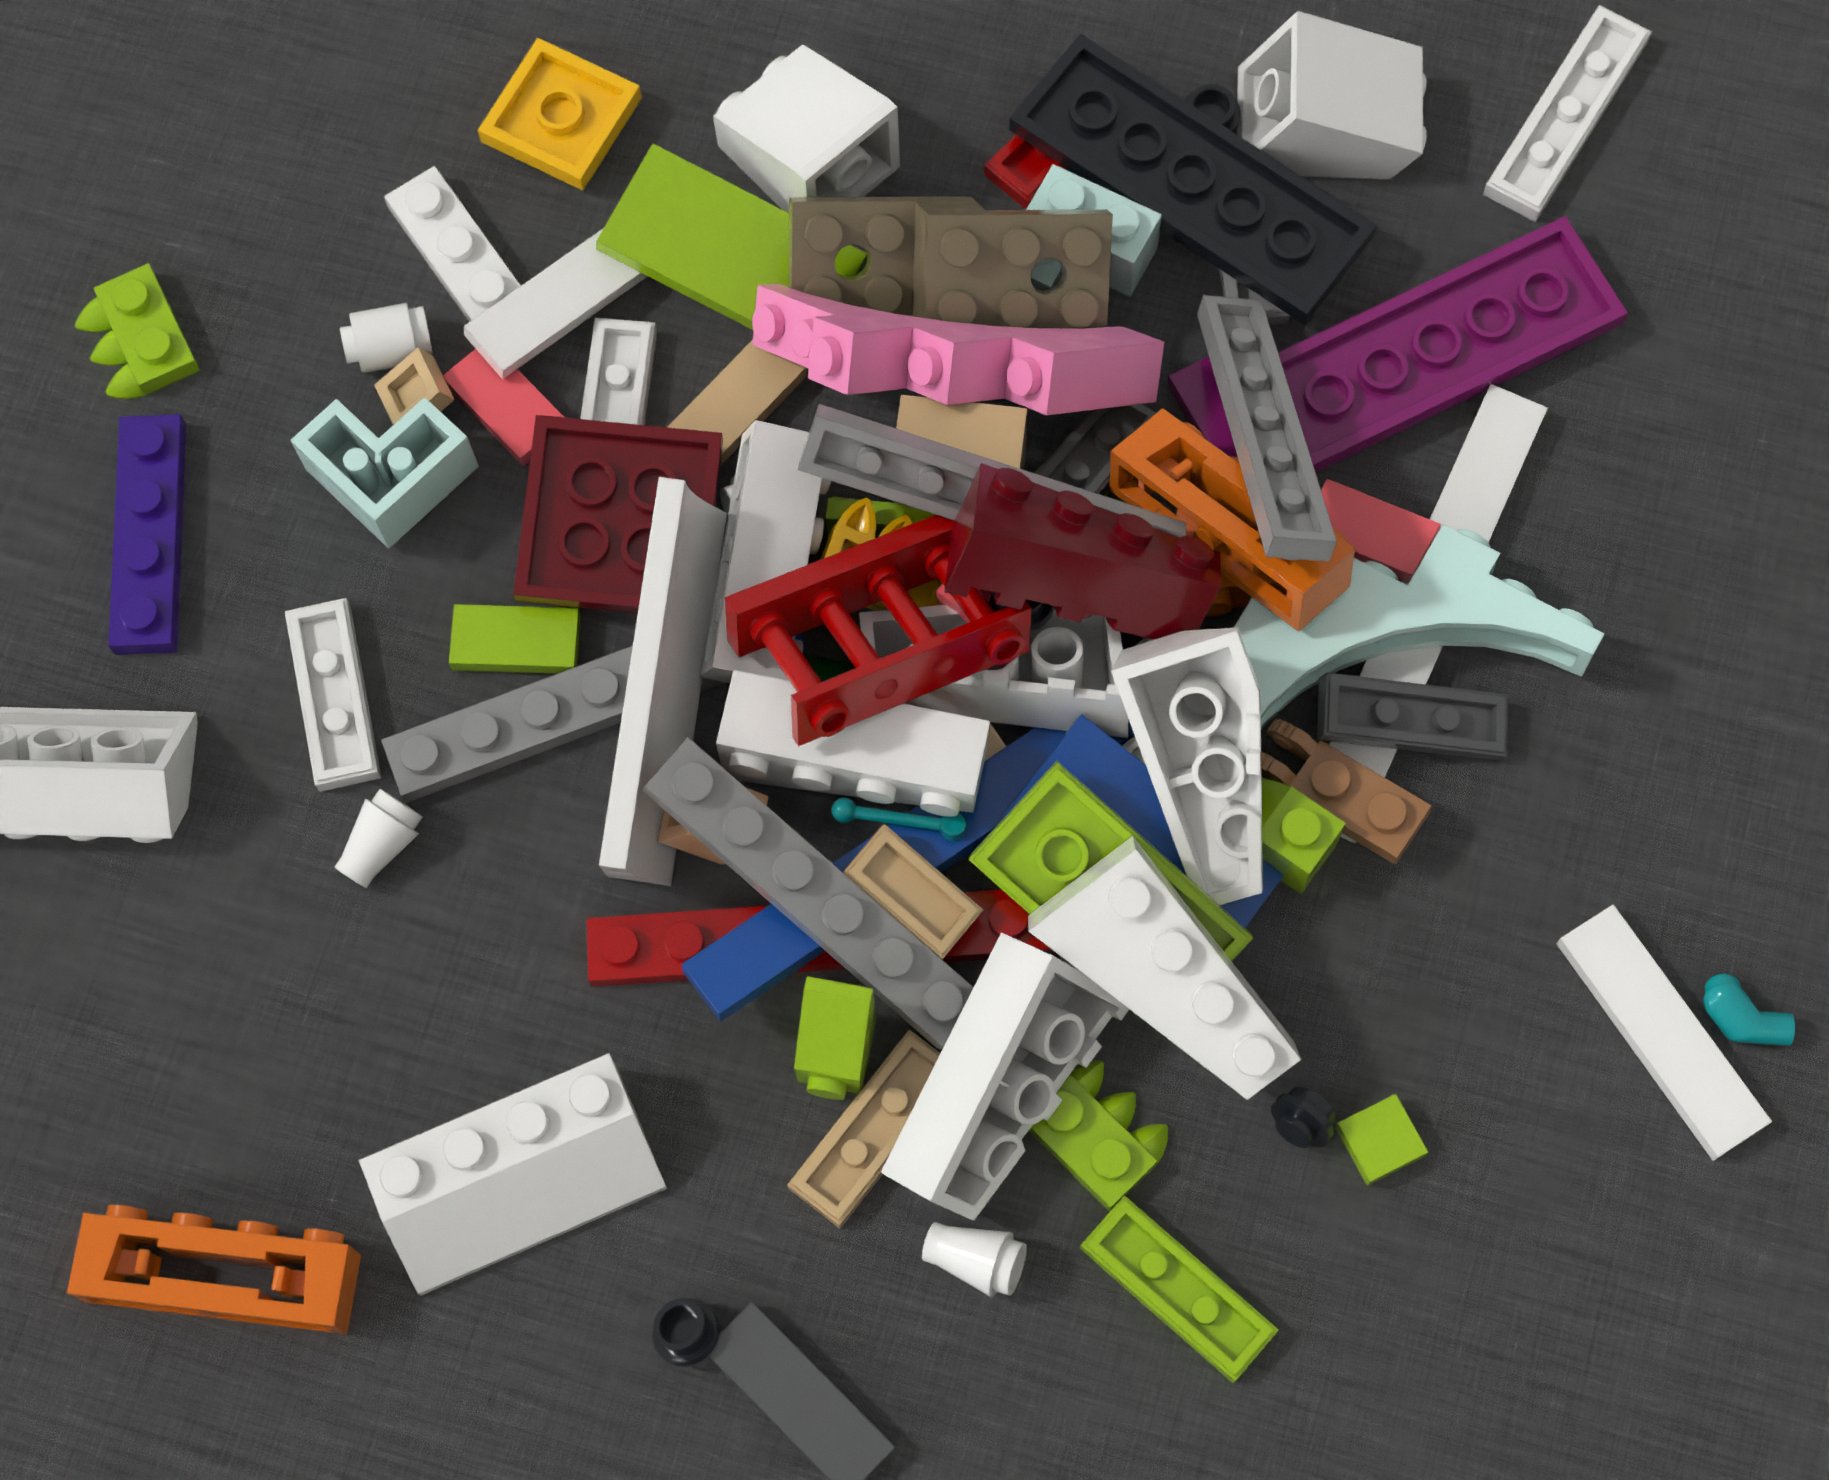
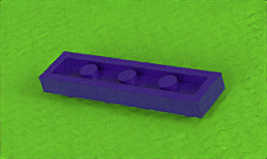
[108,414,186,655]

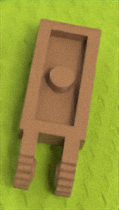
[1261,718,1432,864]

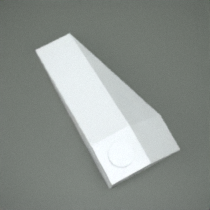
[1111,627,1263,905]

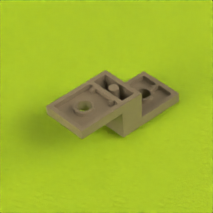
[788,197,1113,329]

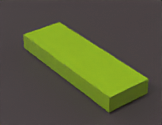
[1080,1195,1279,1384]

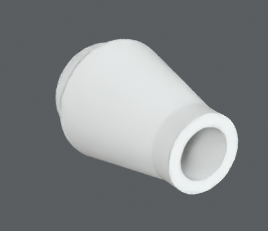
[334,789,423,888]
[922,1222,1027,1297]

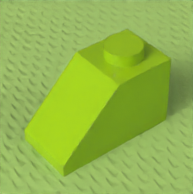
[1261,777,1346,894]
[794,976,877,1100]

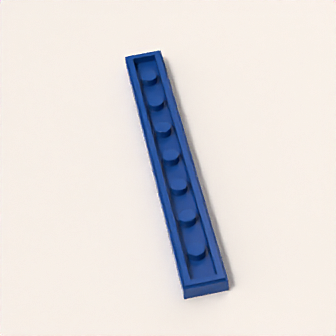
[681,721,1135,1022]

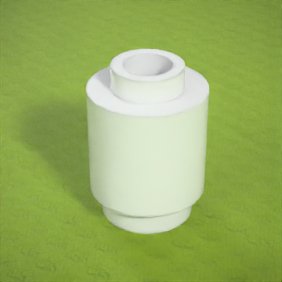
[340,303,433,374]

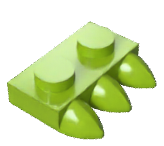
[75,263,200,399]
[1029,1060,1168,1212]

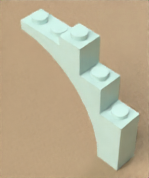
[1234,524,1604,729]

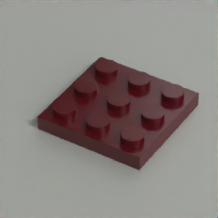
[513,415,723,613]

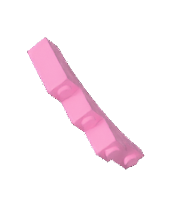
[752,284,1164,415]

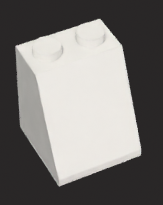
[1237,11,1427,179]
[713,44,900,213]

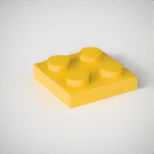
[477,38,642,191]

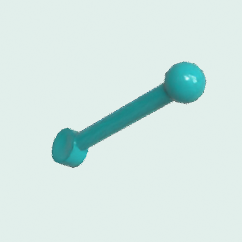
[832,798,966,841]

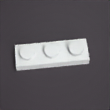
[384,166,521,322]

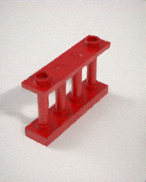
[725,515,1031,747]

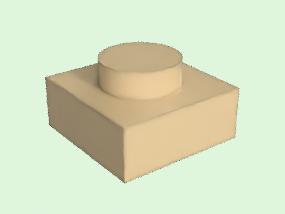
[374,347,455,425]

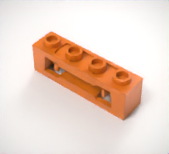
[1109,408,1355,632]
[67,1205,361,1335]

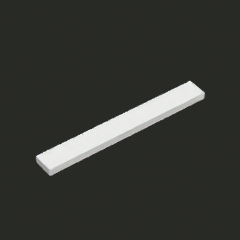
[1329,384,1548,843]

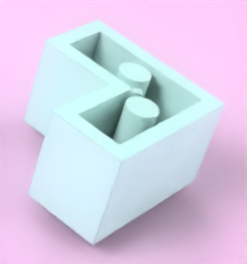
[1026,164,1162,296]
[290,397,479,549]

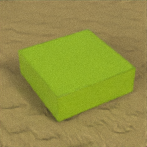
[1335,1094,1428,1186]

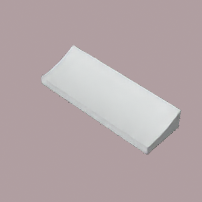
[599,477,727,886]

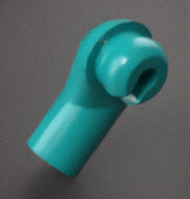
[1703,973,1795,1046]

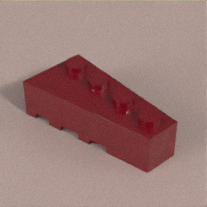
[944,463,1221,639]

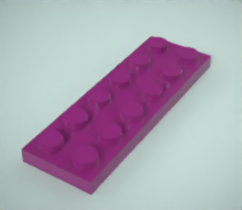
[1278,216,1628,473]

